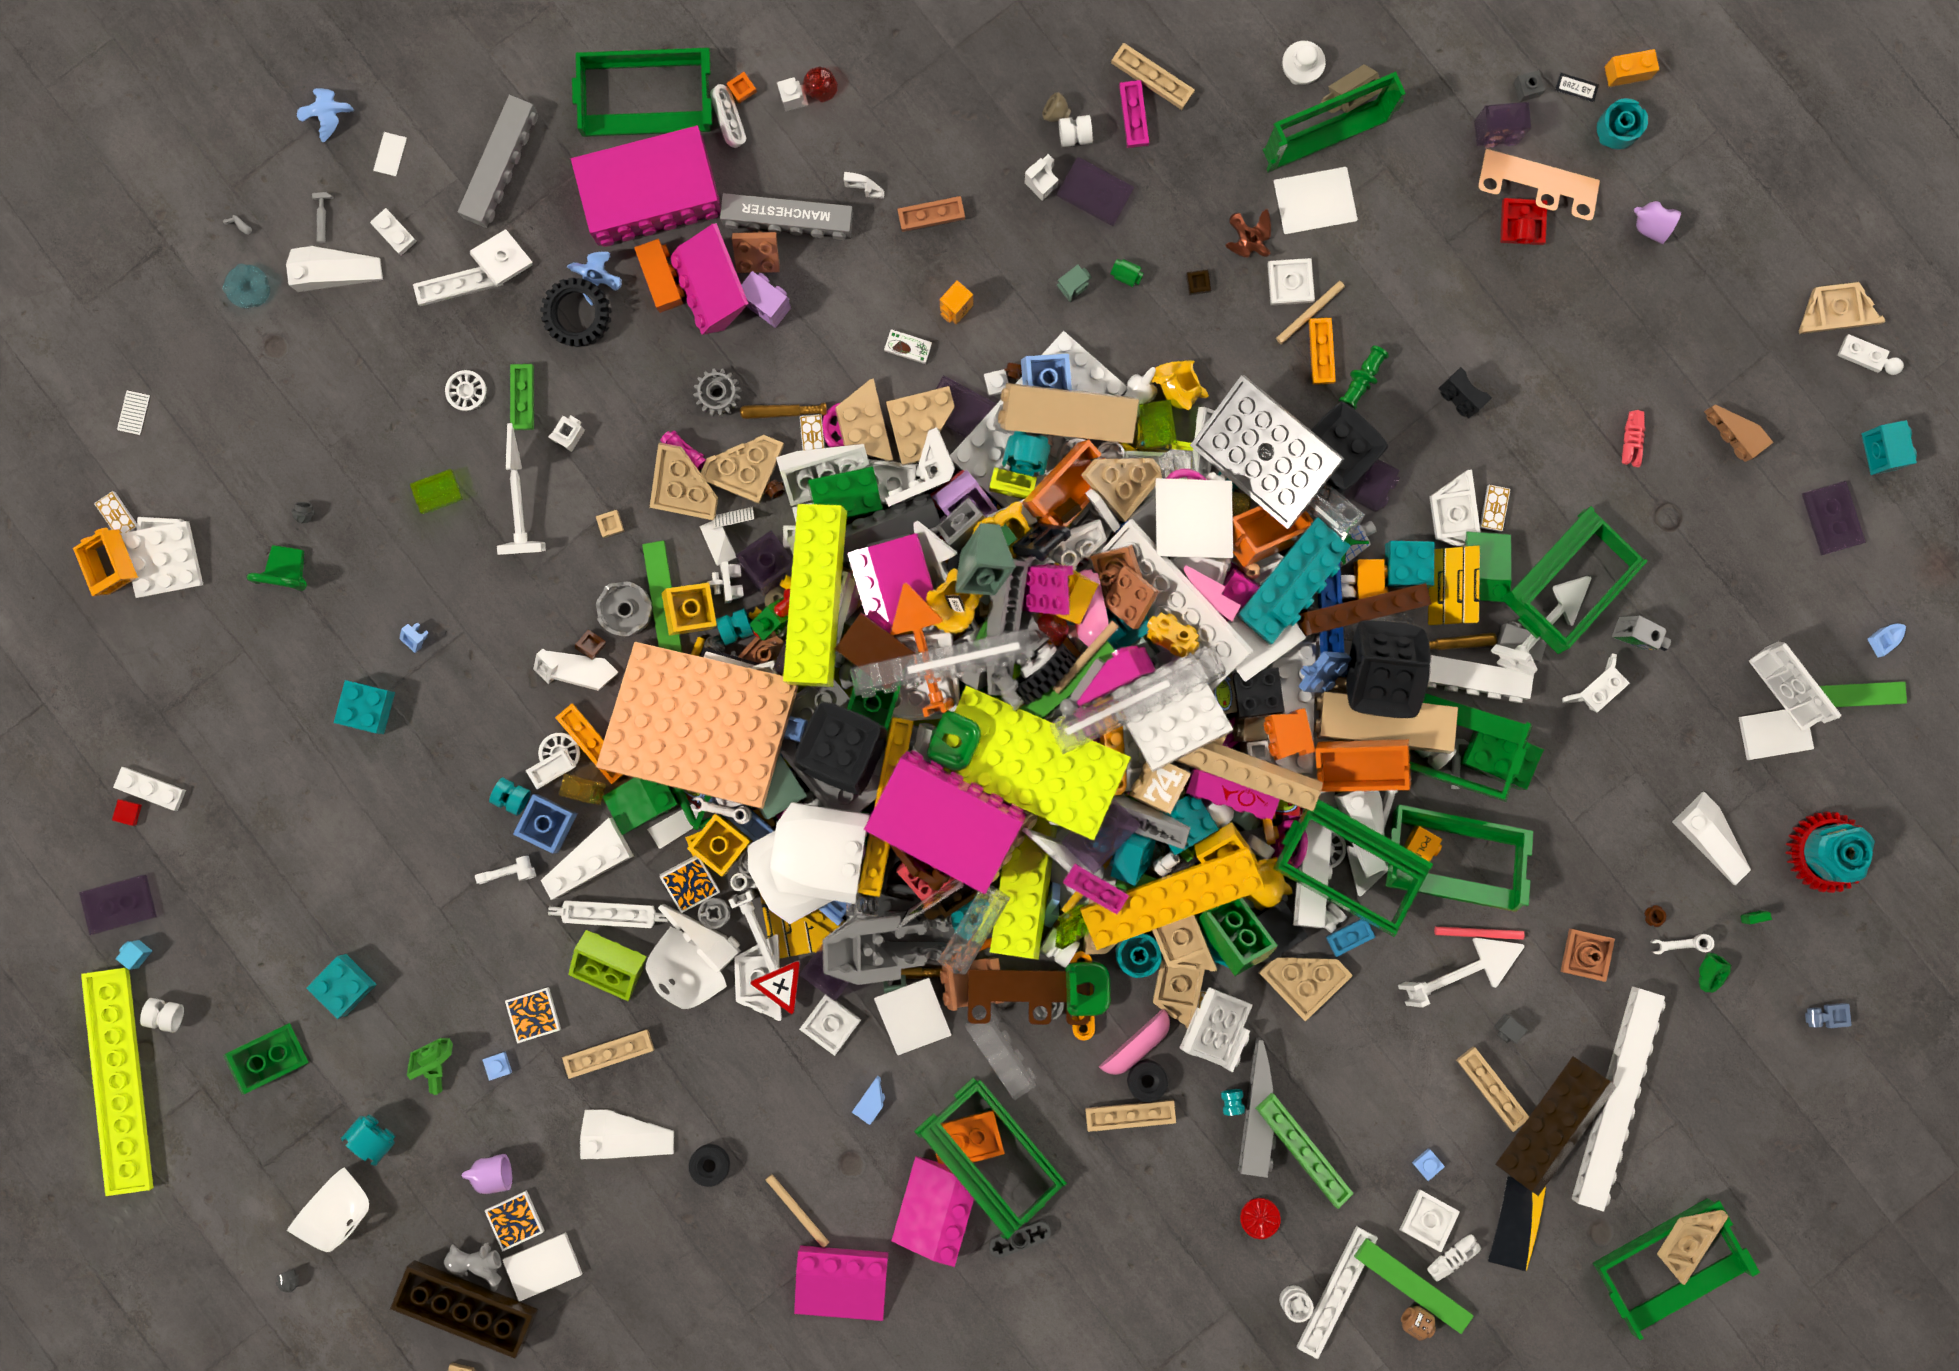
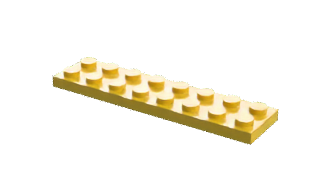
[1080,846,1265,950]

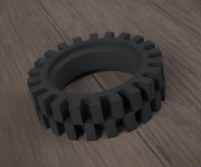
[540,278,612,347]
[1015,643,1076,705]

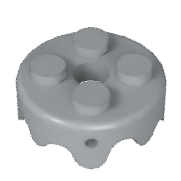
[596,581,653,637]

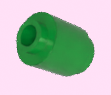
[1110,259,1144,287]

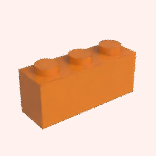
[634,239,685,313]

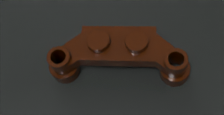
[890,844,951,891]

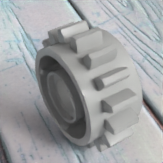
[693,368,742,417]

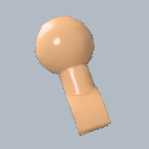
[1233,558,1261,580]

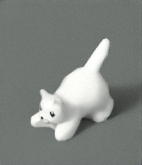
[1123,367,1157,420]

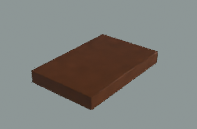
[835,612,916,689]

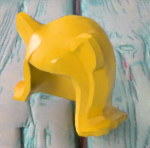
[1151,360,1209,410]
[972,501,1032,559]
[926,569,983,633]
[1246,857,1292,911]

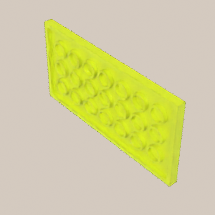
[942,686,1131,841]

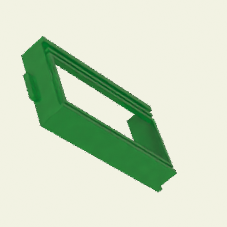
[572,48,712,137]
[1263,72,1406,173]
[1501,506,1648,654]
[1409,693,1532,802]
[1273,799,1433,937]
[1385,805,1533,912]
[914,1078,1067,1239]
[1592,1198,1760,1340]

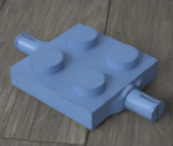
[1298,651,1352,693]

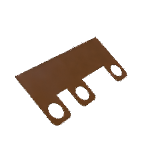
[968,970,1090,1025]

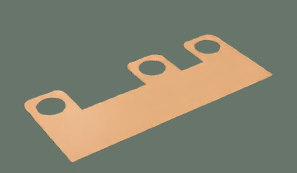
[1478,149,1600,220]

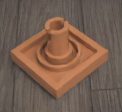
[732,231,780,273]
[1091,545,1142,598]
[1104,566,1160,629]
[738,636,786,675]
[1560,928,1615,982]

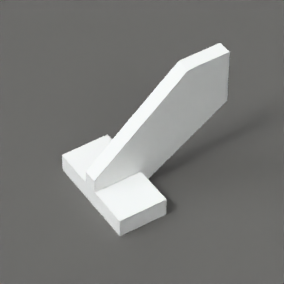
[533,649,618,691]

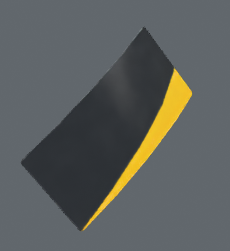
[1488,1176,1546,1271]

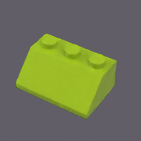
[568,930,647,1001]

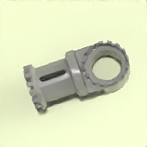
[989,666,1024,711]

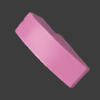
[1184,565,1241,622]

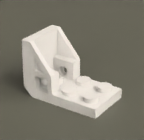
[885,427,955,507]

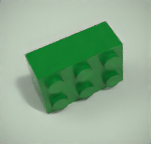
[807,467,883,520]
[1461,731,1544,790]
[1197,898,1277,976]

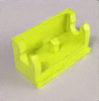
[989,467,1037,499]

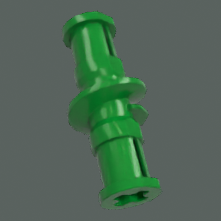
[1339,345,1389,410]

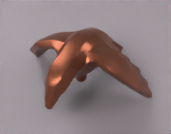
[1225,209,1271,258]

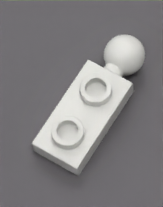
[1837,334,1904,375]

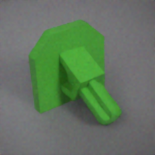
[407,1038,453,1095]

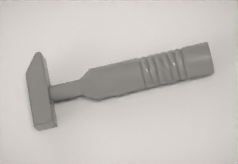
[312,192,334,243]
[1451,739,1469,789]

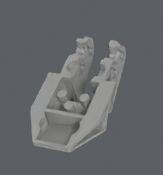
[823,911,952,985]

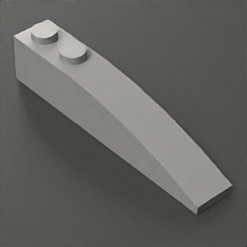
[986,558,1029,695]
[1103,795,1190,849]
[1238,1037,1276,1178]

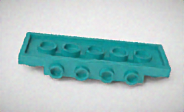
[1236,517,1351,645]

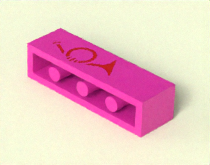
[1186,767,1280,820]

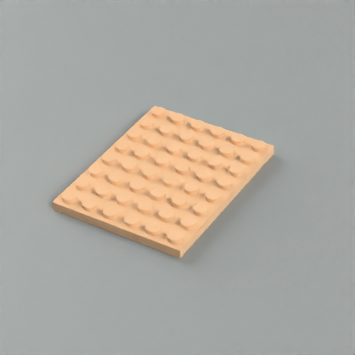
[596,642,799,809]

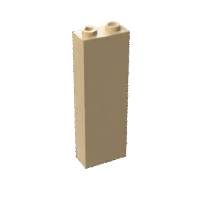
[998,383,1139,444]
[1314,692,1458,754]

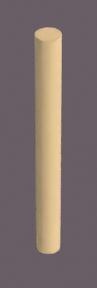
[1276,281,1345,344]
[1052,621,1119,694]
[765,1174,829,1248]

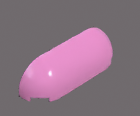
[1075,569,1109,647]
[1099,1009,1170,1075]

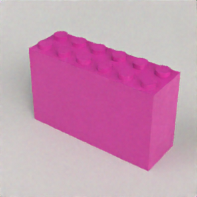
[571,125,721,247]
[864,750,1027,894]

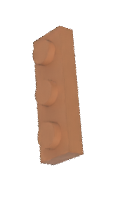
[897,196,965,232]

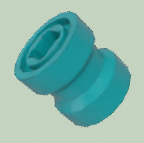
[1221,1089,1246,1116]

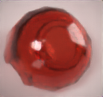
[803,67,838,102]
[1037,613,1069,646]

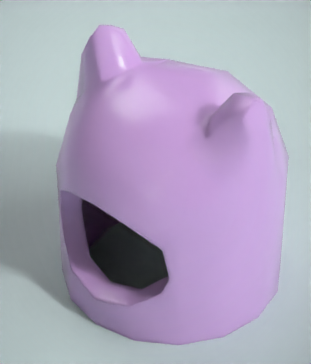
[1634,201,1681,244]
[462,1154,512,1194]

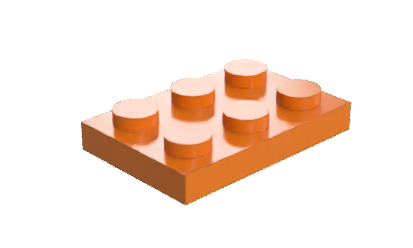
[936,1110,1005,1164]

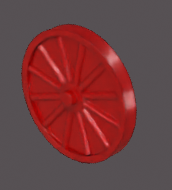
[1240,1198,1281,1239]

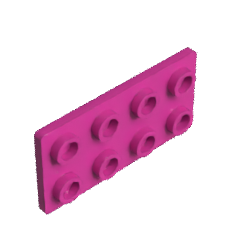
[1022,564,1073,615]

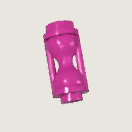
[660,430,706,471]

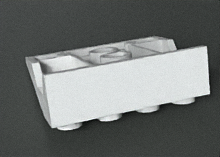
[1748,641,1842,731]

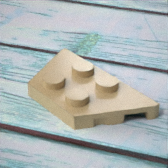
[1799,282,1885,334]
[835,379,893,461]
[1152,915,1217,972]
[1153,958,1205,1029]
[1657,1210,1729,1285]

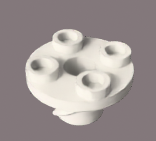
[1282,41,1326,85]
[1020,642,1057,678]

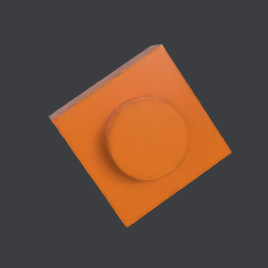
[726,72,757,104]

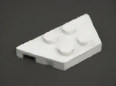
[1429,470,1480,547]
[734,934,782,1021]

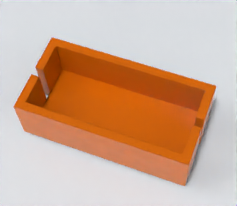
[1021,440,1106,527]
[1232,506,1313,568]
[1315,739,1411,792]

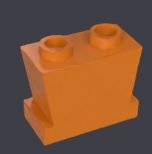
[1264,708,1315,761]

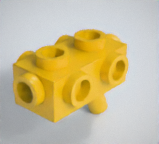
[1147,612,1200,660]

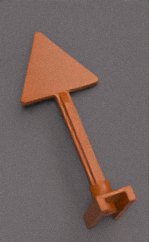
[891,583,955,717]

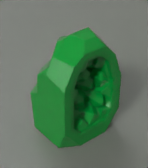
[1698,953,1732,993]

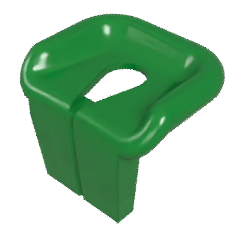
[246,545,307,591]
[927,711,981,771]
[1066,962,1111,1016]

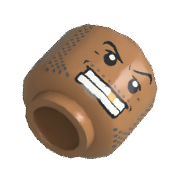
[1401,1306,1436,1341]

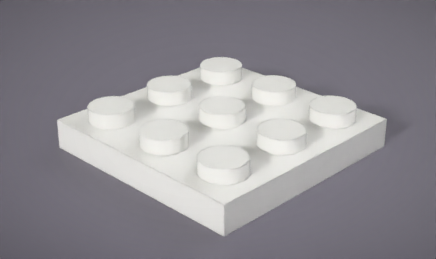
[121,521,203,598]
[1182,987,1253,1066]

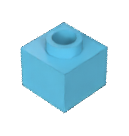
[116,940,152,970]

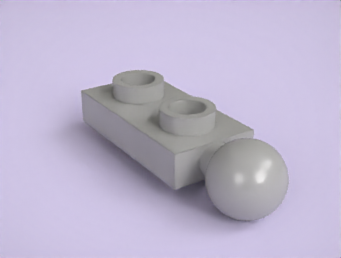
[1060,658,1105,716]

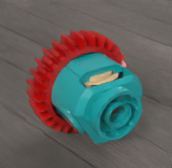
[1785,812,1875,893]

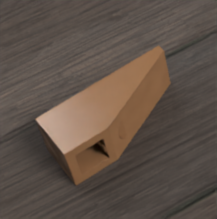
[1704,405,1773,462]

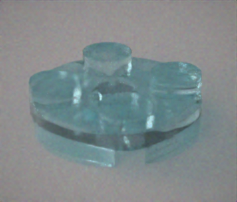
[223,264,270,309]

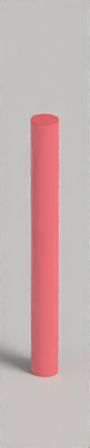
[1434,926,1524,940]

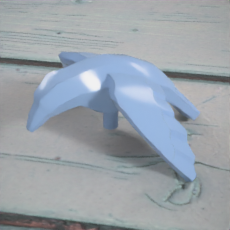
[297,88,354,142]
[567,252,622,306]

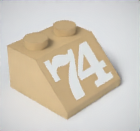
[1129,761,1191,814]

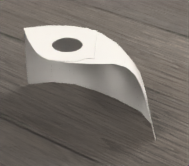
[646,927,727,1009]
[287,1167,369,1252]

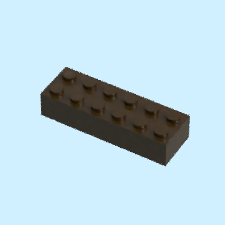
[1495,1056,1616,1196]
[390,1260,538,1359]

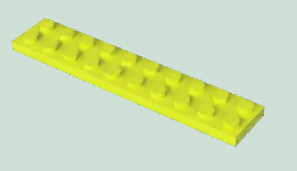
[81,968,153,1196]

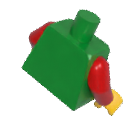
[748,575,792,641]

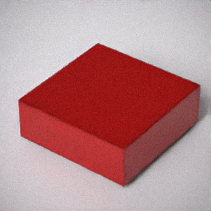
[112,799,142,826]

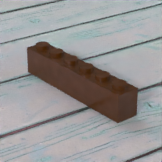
[1298,583,1432,636]

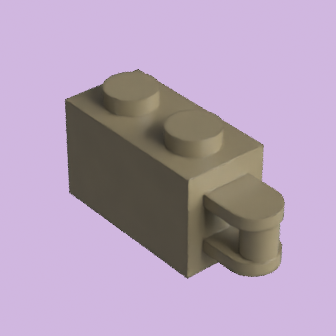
[1321,64,1382,113]
[1232,701,1269,755]

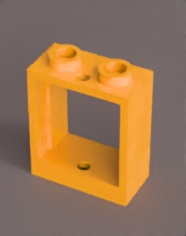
[73,528,138,596]

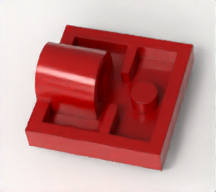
[1500,198,1547,245]

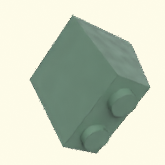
[955,523,1016,595]
[758,753,807,819]

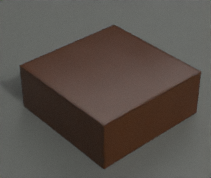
[575,629,606,660]

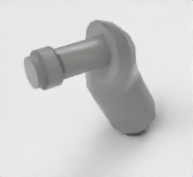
[223,215,252,235]

